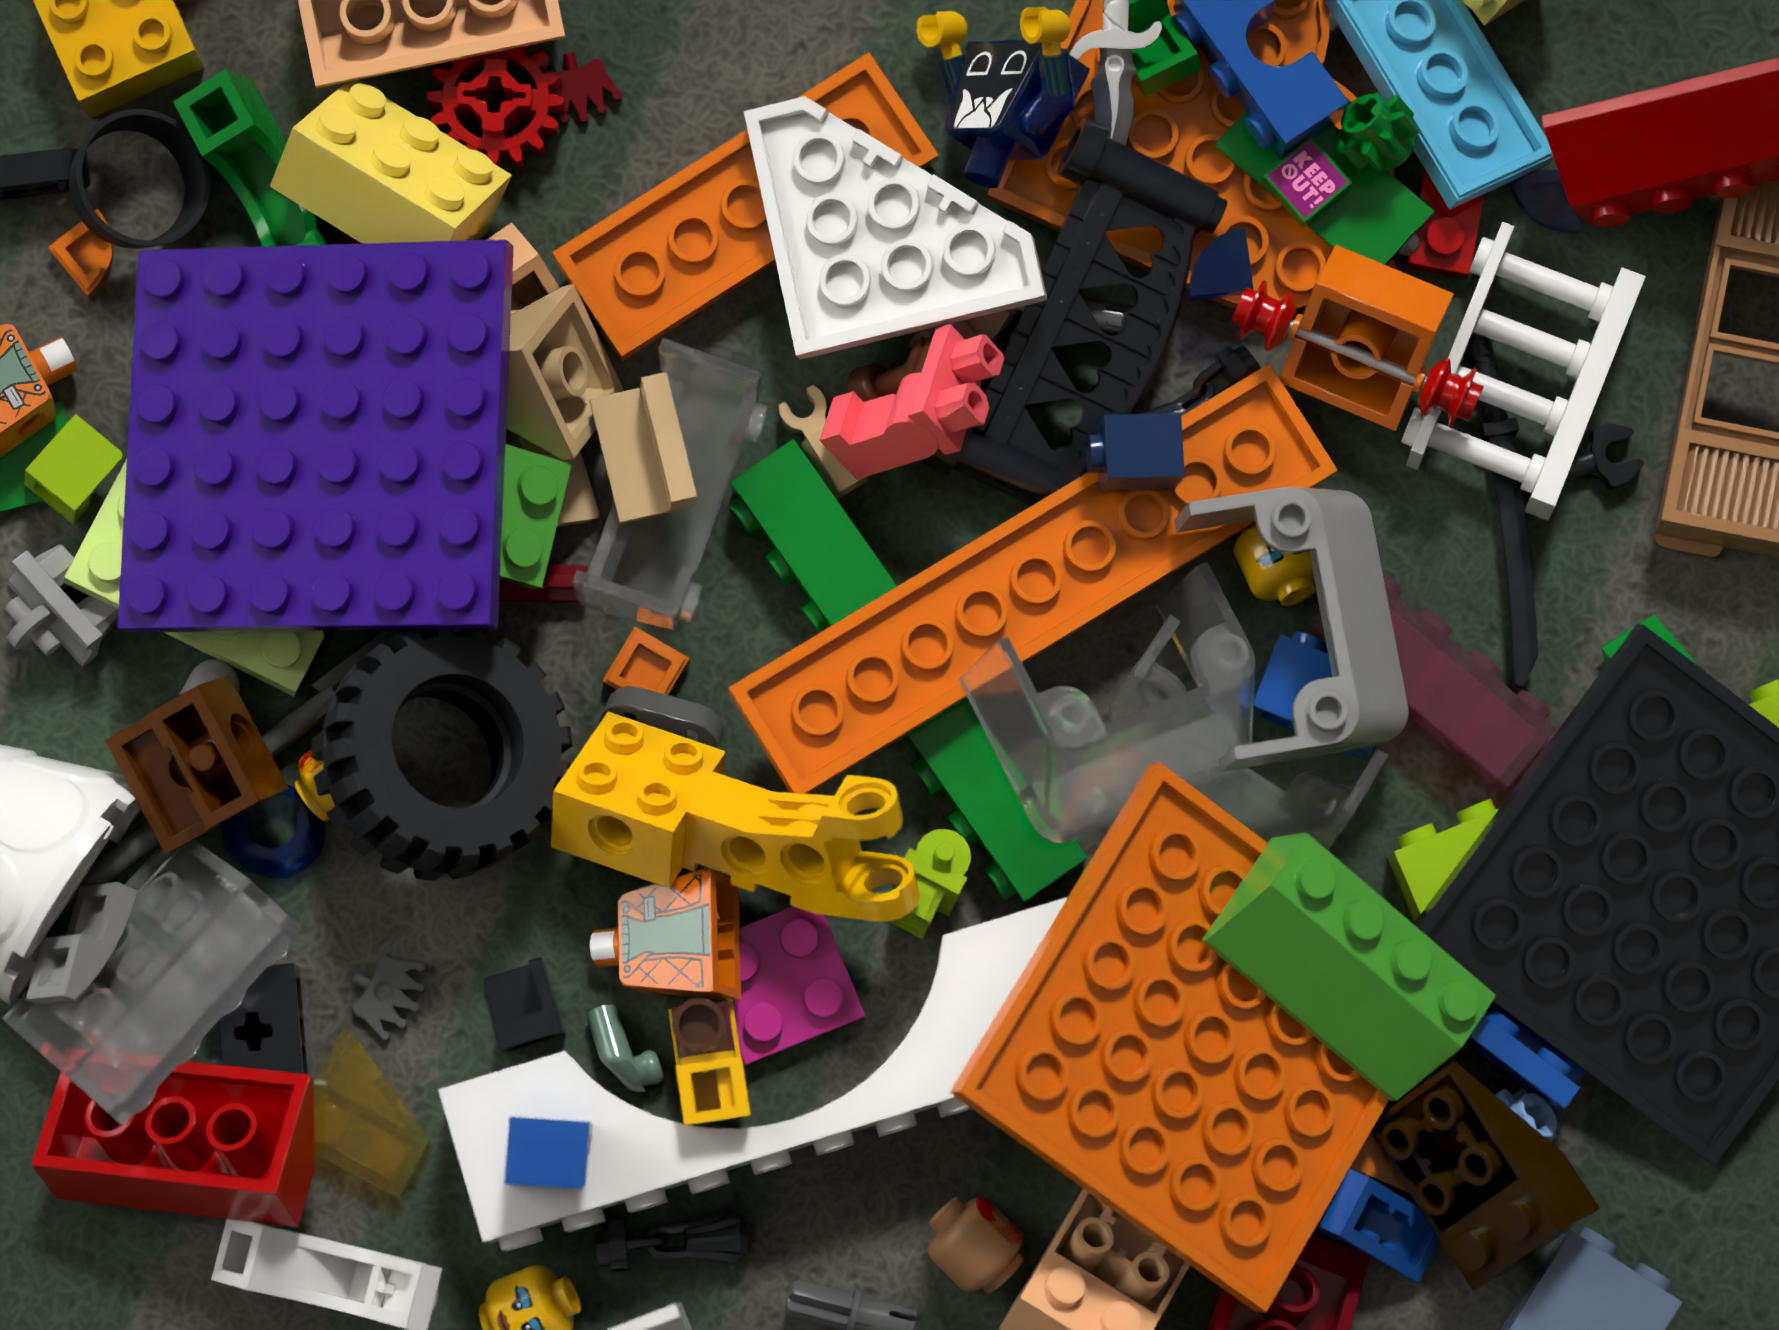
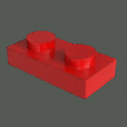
[1405,168,1484,279]

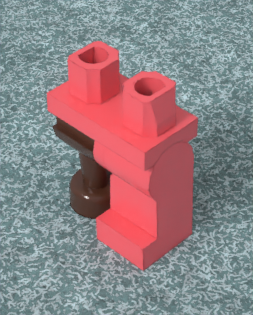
[819,324,1004,480]

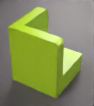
[24,414,122,525]

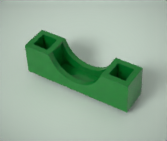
[173,69,341,247]

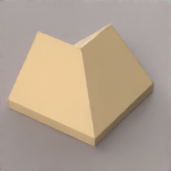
[506,284,624,460]

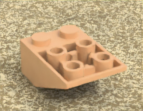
[999,1189,1190,1330]

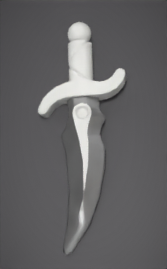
[1069,0,1162,145]

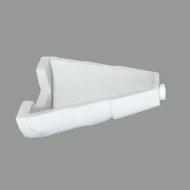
[0,744,141,1007]

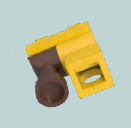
[668,998,751,1125]

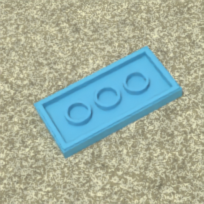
[1323,0,1554,210]

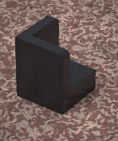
[484,957,566,1053]

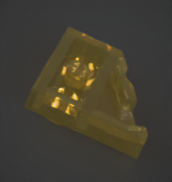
[314,1028,431,1199]

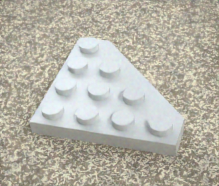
[744,96,1047,360]

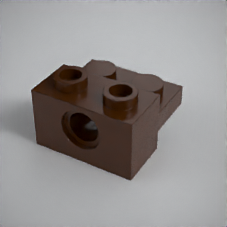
[105,675,289,854]

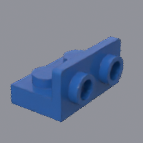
[1465,1001,1585,1111]

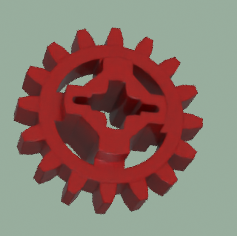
[427,45,566,169]

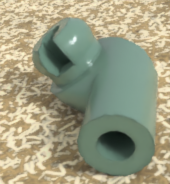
[586,1005,664,1092]

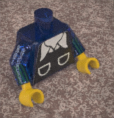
[916,7,1090,188]

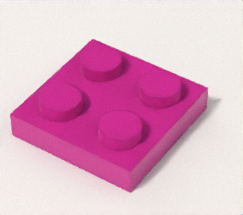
[733,906,865,1065]

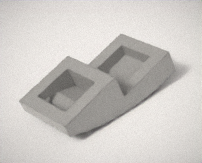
[26,882,138,1004]

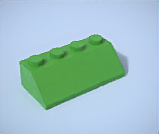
[1201,833,1496,1101]

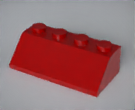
[1542,57,1779,227]
[31,1049,315,1227]

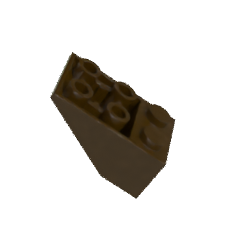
[1370,1062,1600,1291]

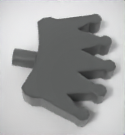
[352,956,426,1041]

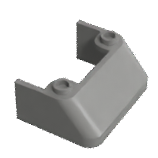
[1174,487,1408,772]

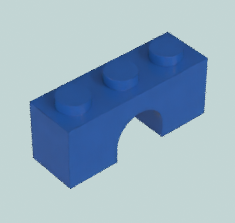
[1171,0,1349,160]

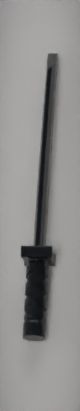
[1467,337,1539,688]

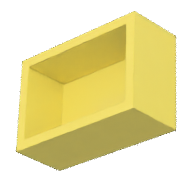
[270,80,512,244]

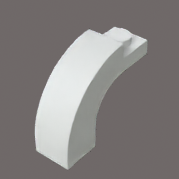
[211,1219,442,1330]

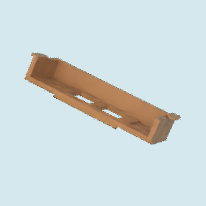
[1654,180,1779,558]

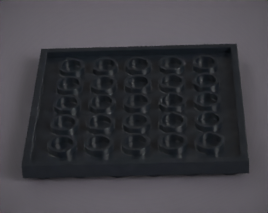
[1414,623,1779,1166]

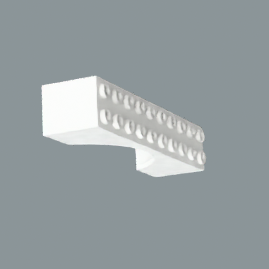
[438,897,1068,1252]

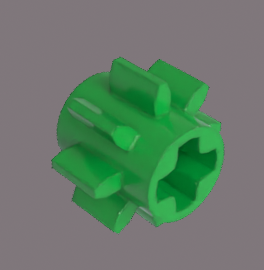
[1336,92,1420,172]

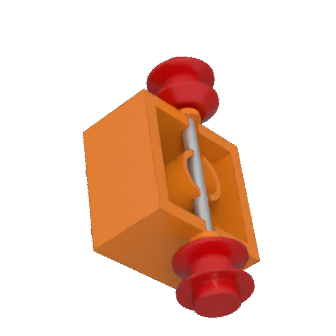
[1232,245,1484,431]

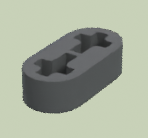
[600,686,724,749]

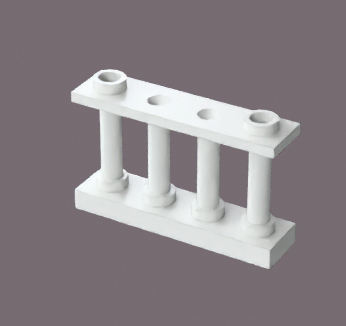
[1401,222,1646,521]

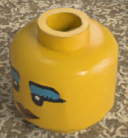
[1233,522,1316,606]
[479,1264,581,1330]

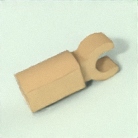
[779,385,870,499]

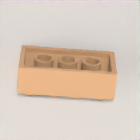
[298,0,566,88]

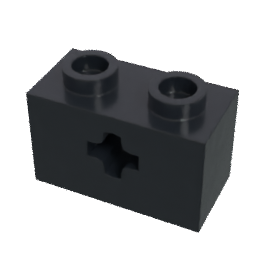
[206,963,308,1074]

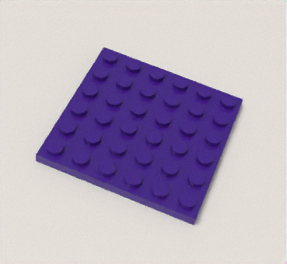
[118,239,514,633]

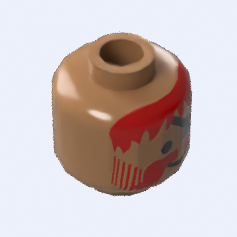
[927,1196,1024,1294]

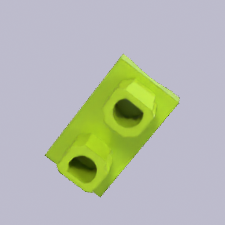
[889,829,971,939]

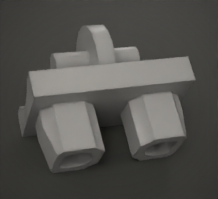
[4,544,119,668]

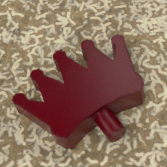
[543,53,622,124]

